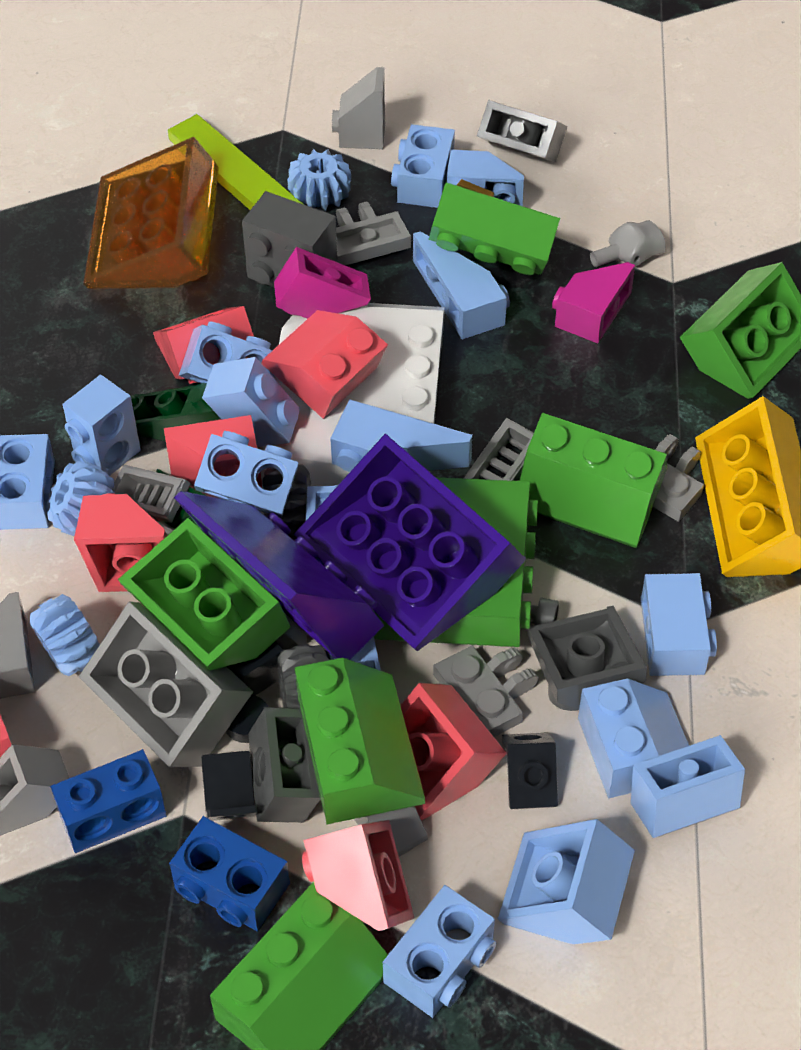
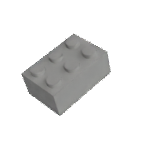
[79,601,253,767]

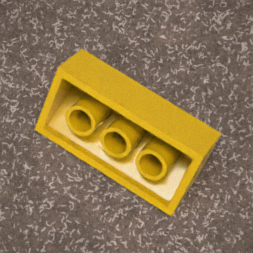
[695,396,801,577]

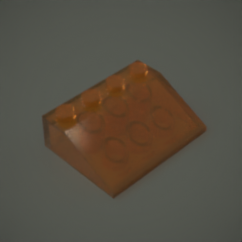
[83,137,219,289]

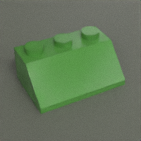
[428,182,560,275]
[680,262,801,399]
[520,413,667,548]
[118,518,291,670]
[294,658,425,824]
[210,882,388,1050]

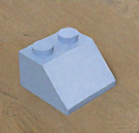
[578,678,689,799]
[498,819,635,945]

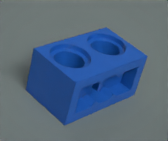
[50,749,167,854]
[169,816,290,932]

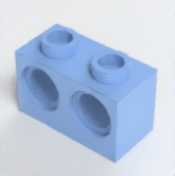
[391,124,455,208]
[178,321,274,384]
[62,374,141,476]
[194,431,299,518]
[0,434,55,530]
[383,885,496,1018]

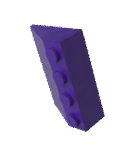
[294,433,526,652]
[174,491,384,660]

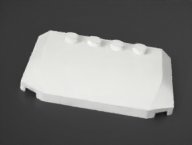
[262,303,445,486]

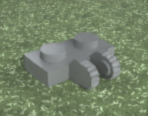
[336,202,411,265]
[653,434,704,522]
[433,645,539,737]

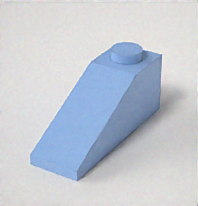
[413,231,510,339]
[330,399,472,472]

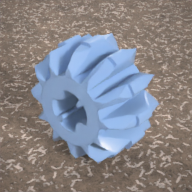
[287,149,351,211]
[47,461,115,536]
[30,594,100,676]

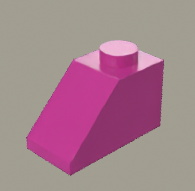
[274,247,371,319]
[552,262,635,343]

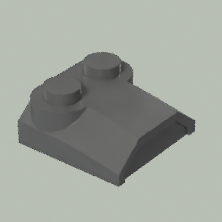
[527,606,647,711]

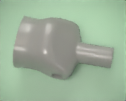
[590,220,666,267]

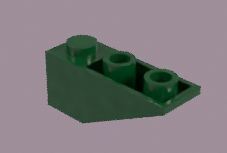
[131,383,221,441]

